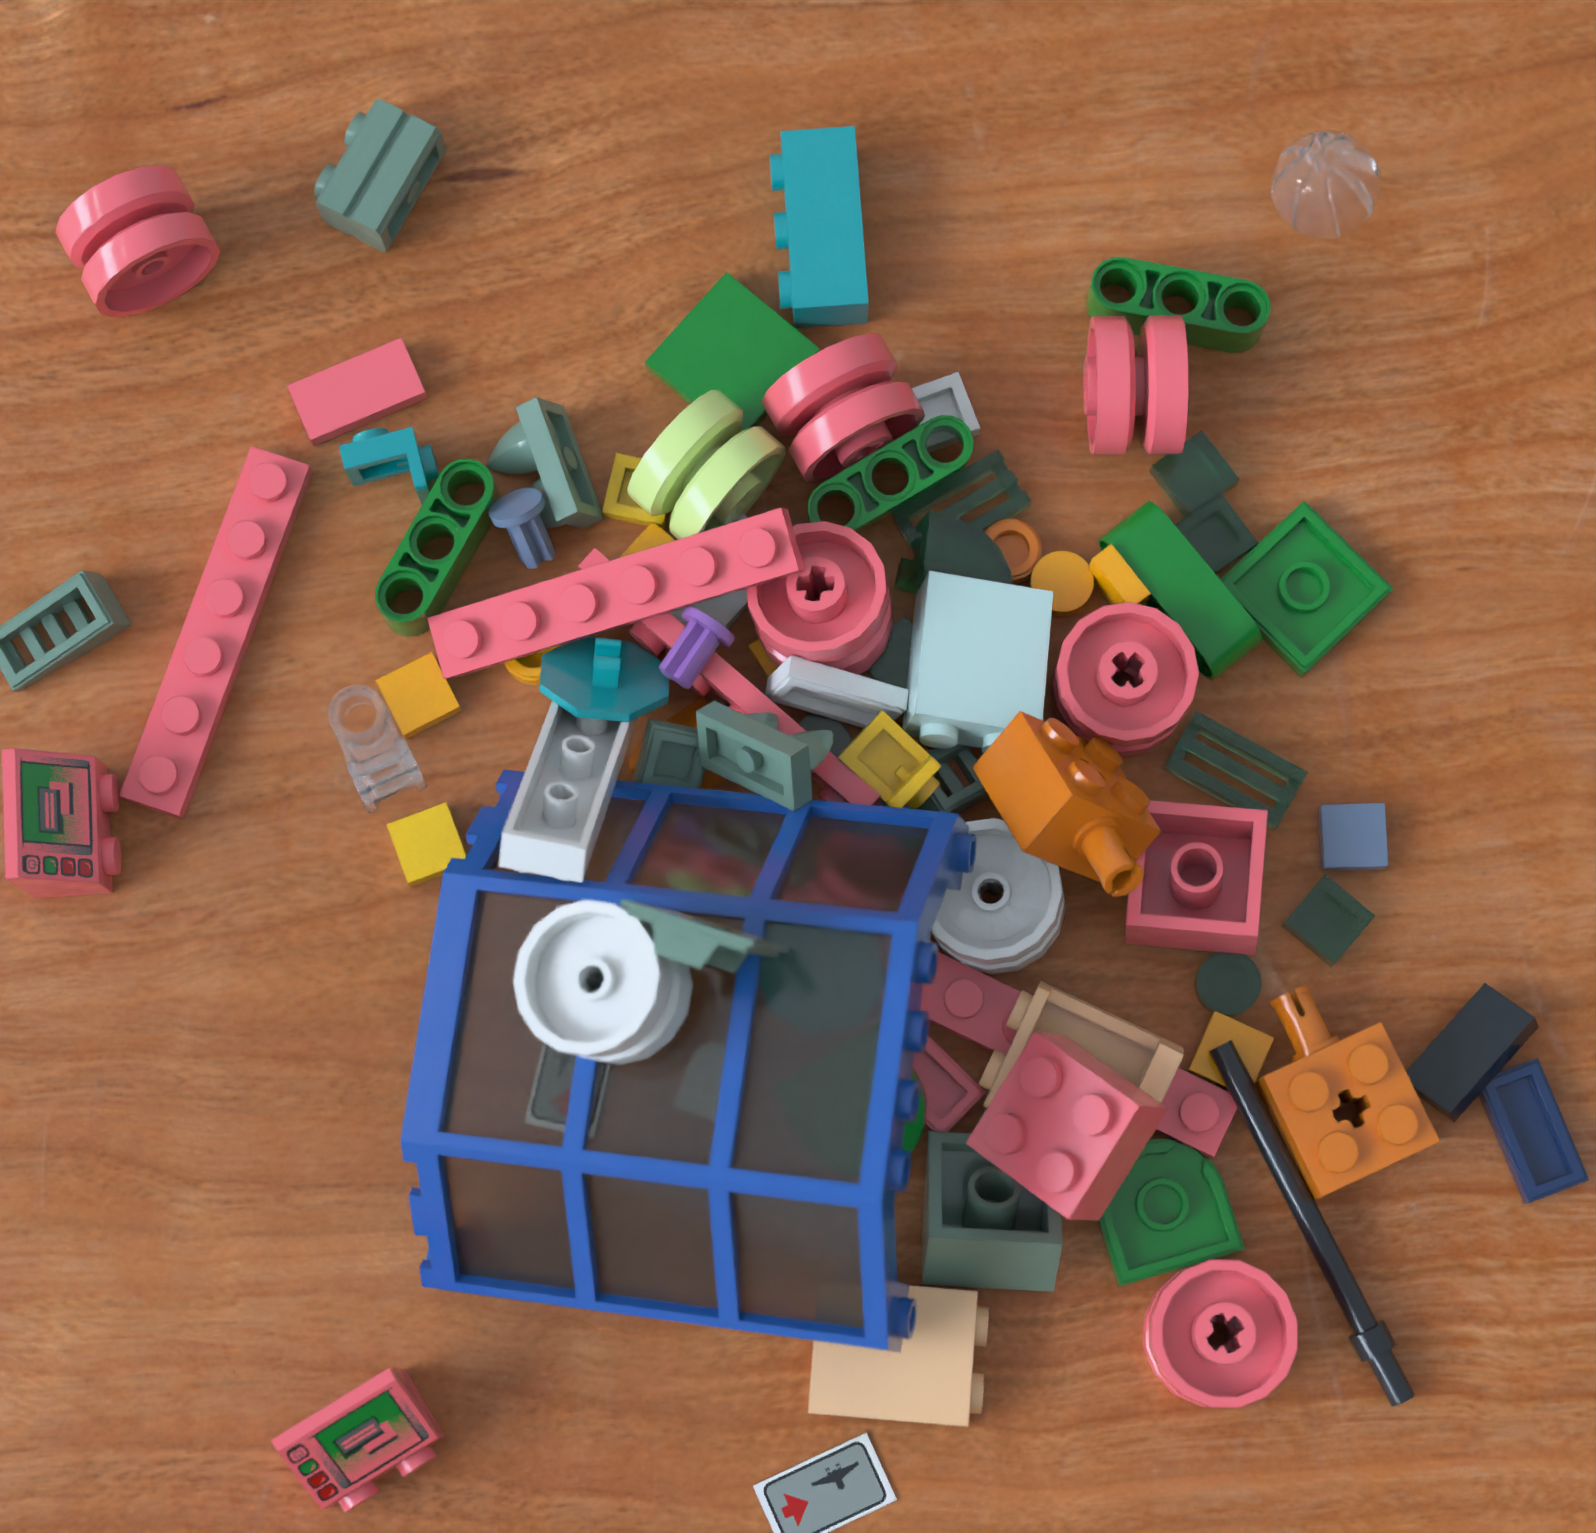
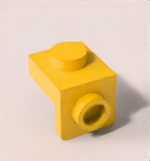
[838,710,941,810]

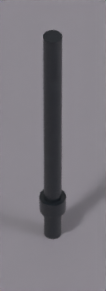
[1209,1040,1415,1407]

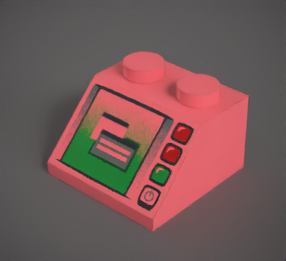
[2,748,122,898]
[271,1368,445,1513]

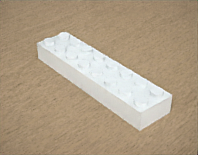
[499,701,638,883]

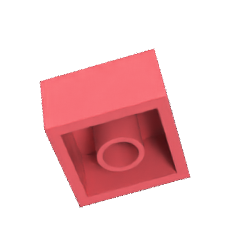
[1126,800,1268,955]
[966,1031,1168,1220]

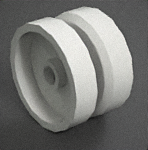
[931,818,1066,974]
[514,900,693,1065]

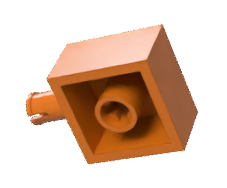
[972,711,1162,897]
[1255,984,1440,1200]

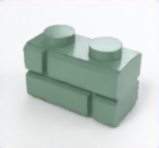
[314,98,446,253]

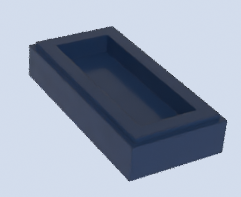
[1479,1058,1589,1204]

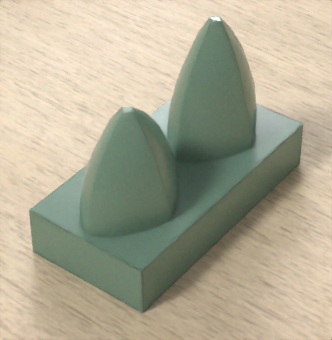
[486,397,605,529]
[696,701,834,811]

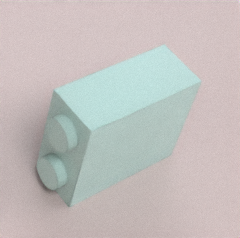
[902,571,1053,753]

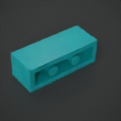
[769,126,869,329]

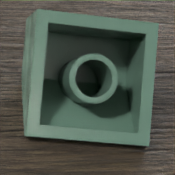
[922,1131,1062,1292]

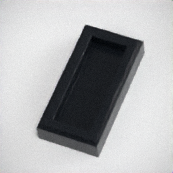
[1406,983,1539,1122]

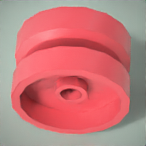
[55,165,221,318]
[1083,315,1188,455]
[761,333,925,483]
[747,521,894,675]
[1050,602,1199,758]
[1143,1260,1298,1408]

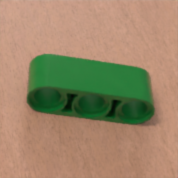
[1086,257,1271,353]
[808,415,974,533]
[375,458,499,637]
[1098,501,1263,680]

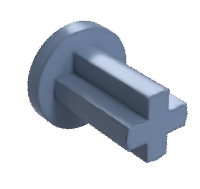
[489,488,556,569]

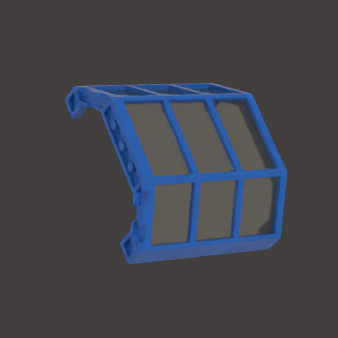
[400,770,977,1353]

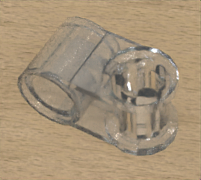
[328,684,428,814]

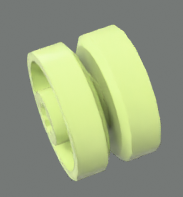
[627,390,786,540]

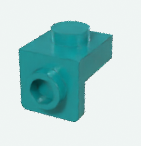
[339,427,440,504]

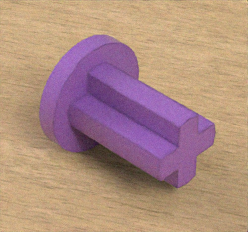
[658,606,735,689]

